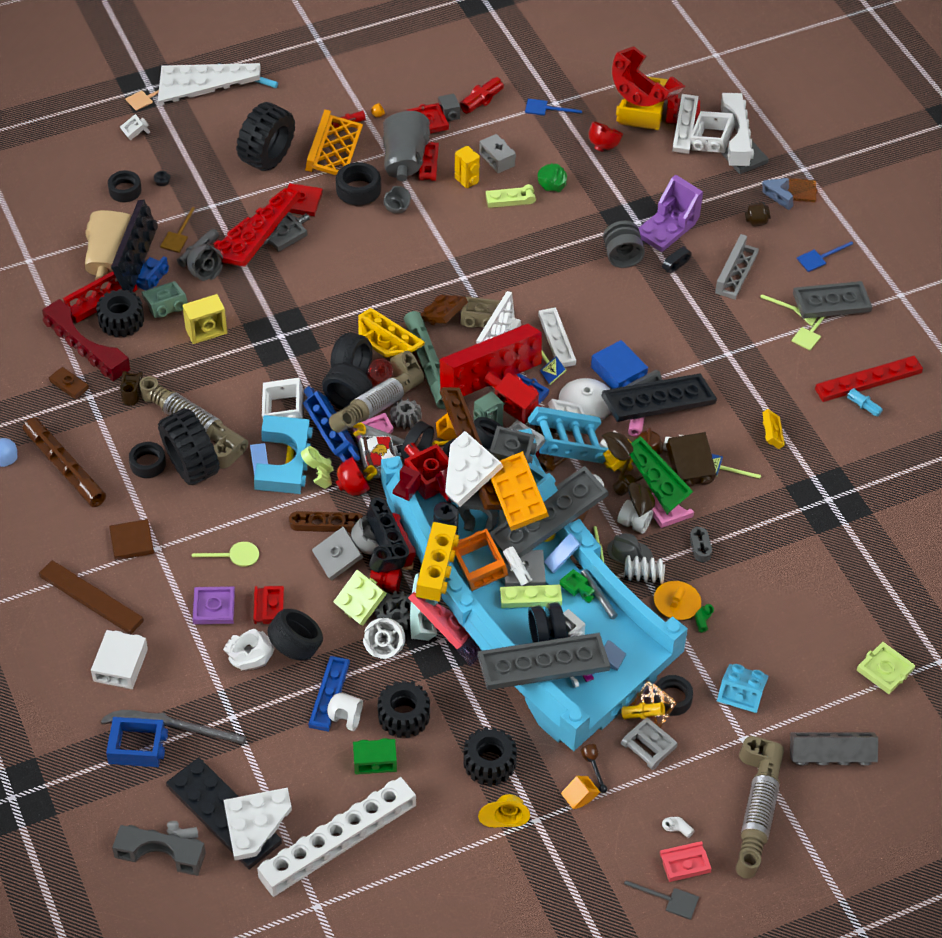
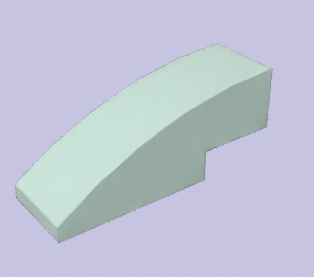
[410,573,438,641]

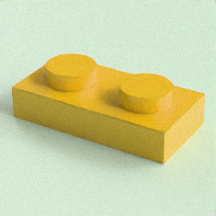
[762,409,785,449]

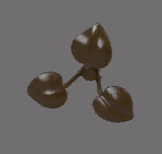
[601,432,655,517]

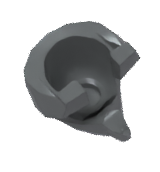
[457,491,499,532]

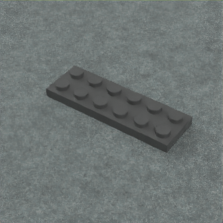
[490,466,609,558]
[478,632,610,690]

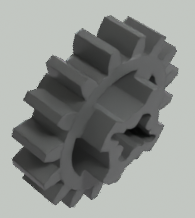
[375,591,411,630]

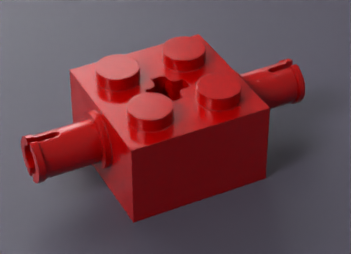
[484,372,541,424]
[404,443,454,503]

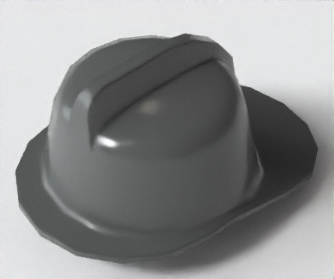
[607,533,653,565]

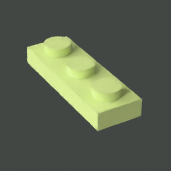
[500,585,562,608]

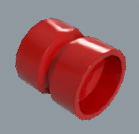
[370,569,402,593]

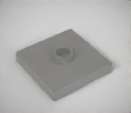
[312,527,363,581]
[503,550,546,587]

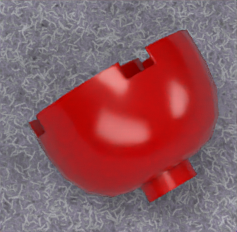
[588,121,623,152]
[335,457,371,496]

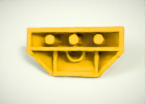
[358,308,425,358]

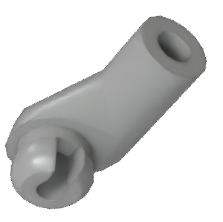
[167,821,198,839]

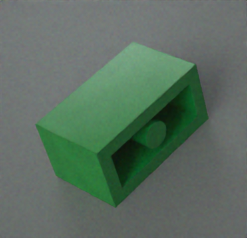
[353,738,397,775]

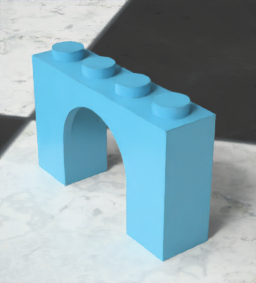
[254,415,313,494]

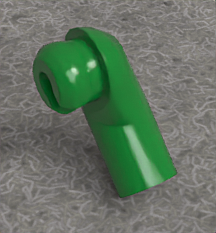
[695,604,714,633]

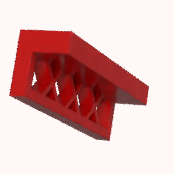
[63,271,138,323]

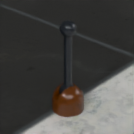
[580,744,607,793]

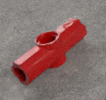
[460,77,504,114]

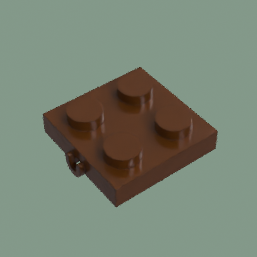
[421,294,468,325]

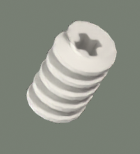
[624,555,665,584]

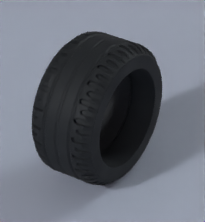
[336,162,381,206]
[330,333,373,375]
[322,363,373,409]
[267,609,323,661]

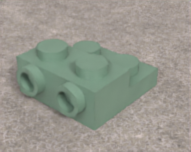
[141,281,188,318]

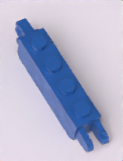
[303,386,361,462]

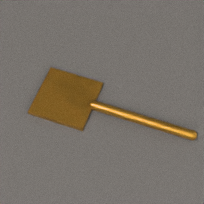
[160,207,195,253]

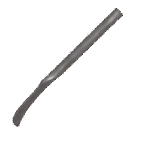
[101,710,246,745]

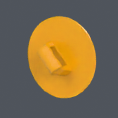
[654,581,701,620]

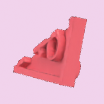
[408,592,470,649]

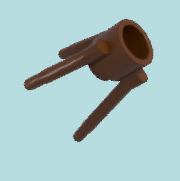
[537,435,568,472]

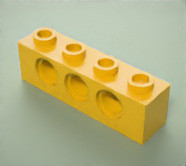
[416,522,459,602]

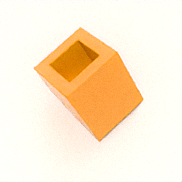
[435,413,457,440]
[561,776,600,809]

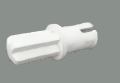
[503,546,533,586]

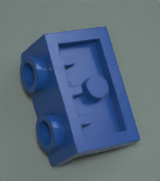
[136,256,169,290]

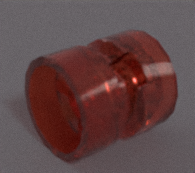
[367,358,393,387]

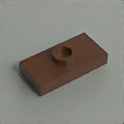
[49,367,89,400]

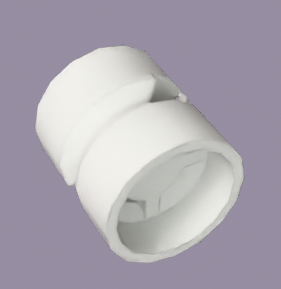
[617,500,653,534]

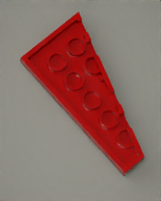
[213,188,301,267]

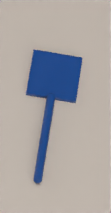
[525,99,582,116]
[797,241,853,272]

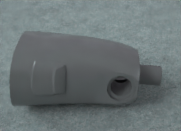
[383,111,430,181]

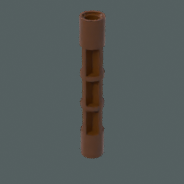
[23,418,106,507]

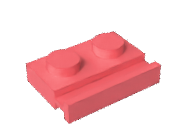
[660,841,712,882]

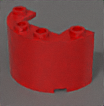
[612,46,685,106]

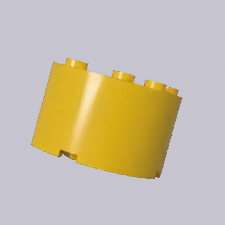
[616,77,667,130]

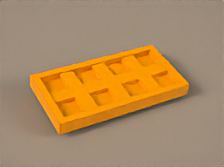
[491,451,549,531]

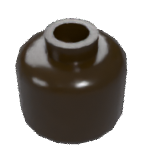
[745,202,771,227]

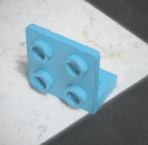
[717,664,769,713]

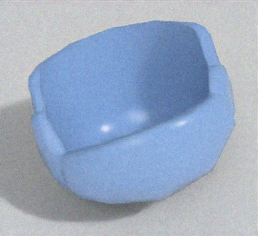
[0,438,18,467]

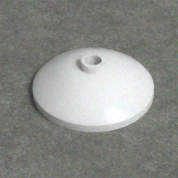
[559,378,611,420]

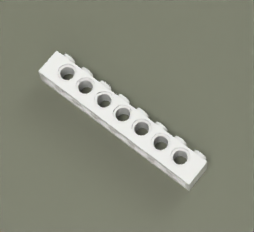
[257,777,416,897]

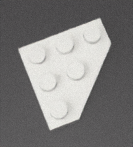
[445,431,504,507]
[224,788,292,860]

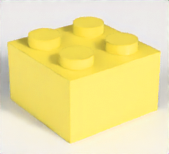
[183,294,227,344]

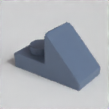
[762,178,793,210]

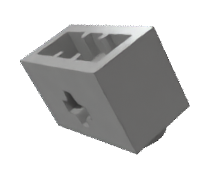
[479,134,516,173]

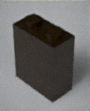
[666,432,717,487]

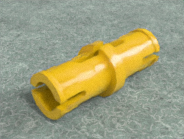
[621,702,665,720]

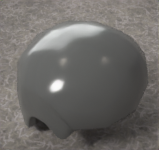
[384,186,411,214]

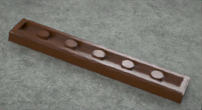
[39,560,144,635]

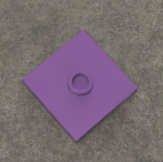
[193,587,235,624]

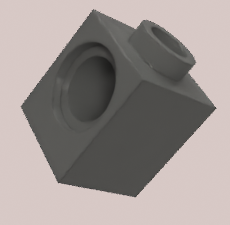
[438,93,460,122]

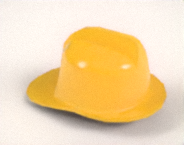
[478,794,530,828]

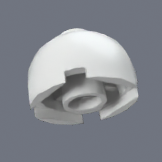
[363,618,405,659]

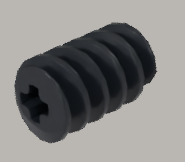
[433,502,459,535]

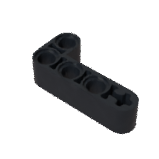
[366,498,409,573]

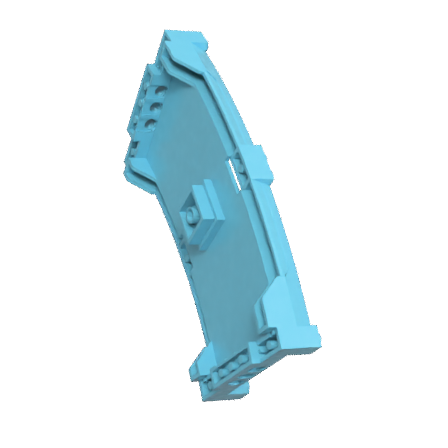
[381,428,688,751]

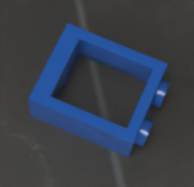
[106,717,168,767]

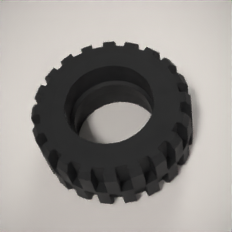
[236,102,296,171]
[158,408,220,485]

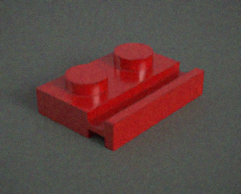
[253,586,284,624]

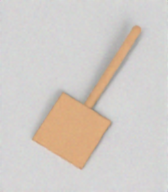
[125,90,159,111]

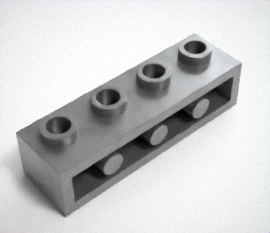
[790,732,878,765]

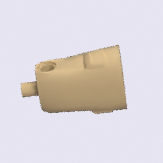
[85,210,132,280]

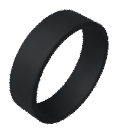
[401,421,434,459]

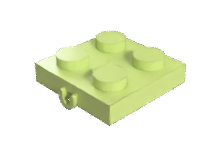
[333,570,387,626]
[857,642,915,694]

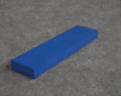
[309,656,350,732]

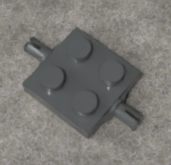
[260,212,310,252]

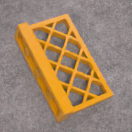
[305,109,363,175]

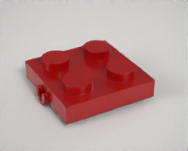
[407,103,449,134]

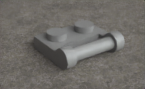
[621,717,678,770]

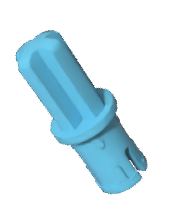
[847,388,883,417]

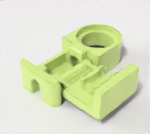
[301,446,334,489]

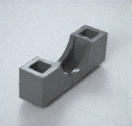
[112,825,206,876]

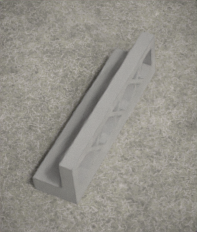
[715,234,759,300]

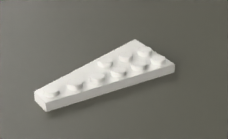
[158,63,261,106]

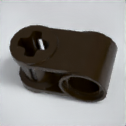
[120,371,143,406]

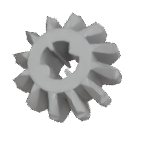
[390,398,422,429]

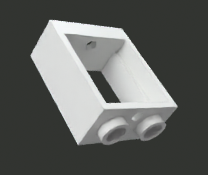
[690,111,735,153]
[262,378,304,419]

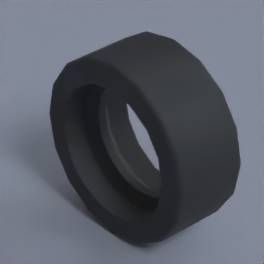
[108,170,142,202]
[473,417,503,449]
[129,442,166,478]
[653,675,693,716]

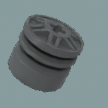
[603,221,645,268]

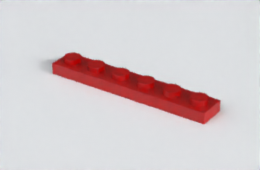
[815,355,923,402]

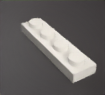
[672,94,699,154]
[538,307,576,367]

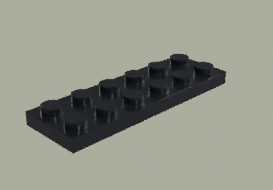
[111,199,158,293]
[601,373,717,422]
[166,757,282,870]

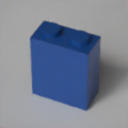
[591,340,648,389]

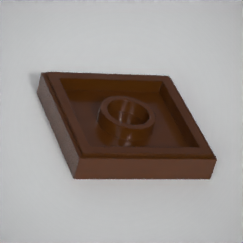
[109,519,154,561]

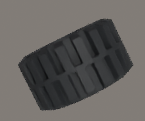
[96,289,144,337]
[378,681,430,738]
[463,727,517,786]

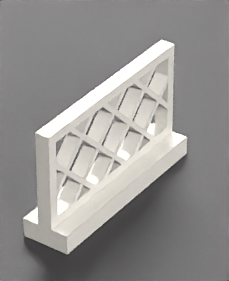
[476,291,521,344]

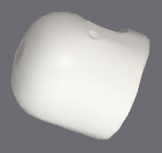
[327,693,363,731]

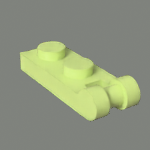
[486,184,536,208]

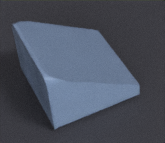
[604,640,626,671]

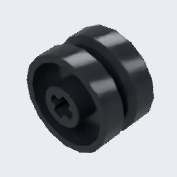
[528,602,567,643]

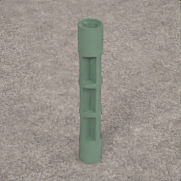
[404,311,446,409]

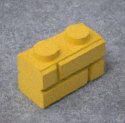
[455,146,480,188]

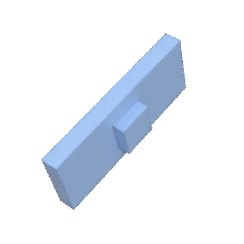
[250,443,268,477]
[544,533,581,573]

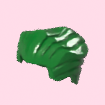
[538,163,567,193]

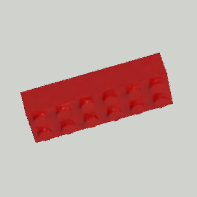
[440,323,542,397]

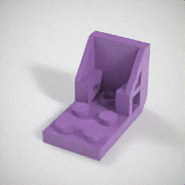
[639,175,703,252]

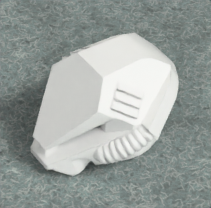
[223,629,274,671]

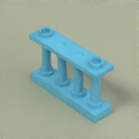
[527,406,608,464]

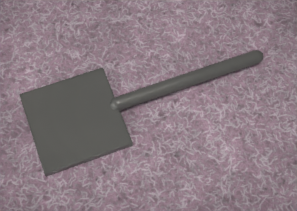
[624,881,699,920]

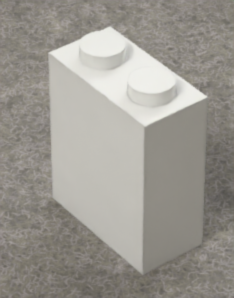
[91,630,148,689]

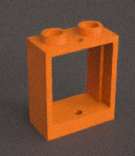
[453,529,508,591]

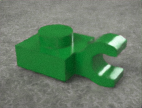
[560,569,595,603]

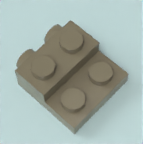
[461,297,501,328]

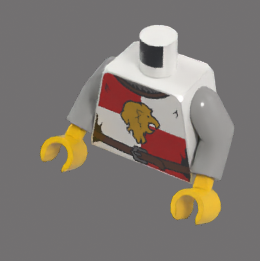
[353,422,403,480]

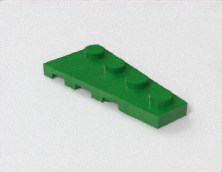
[629,436,693,515]

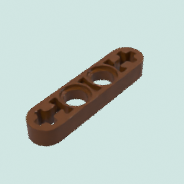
[289,511,363,533]

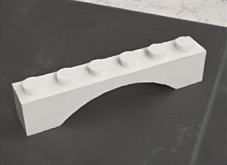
[721,93,754,166]

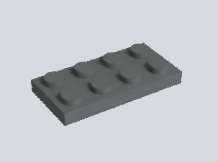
[793,281,872,319]

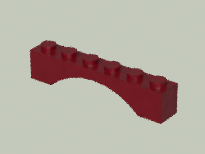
[42,299,131,381]

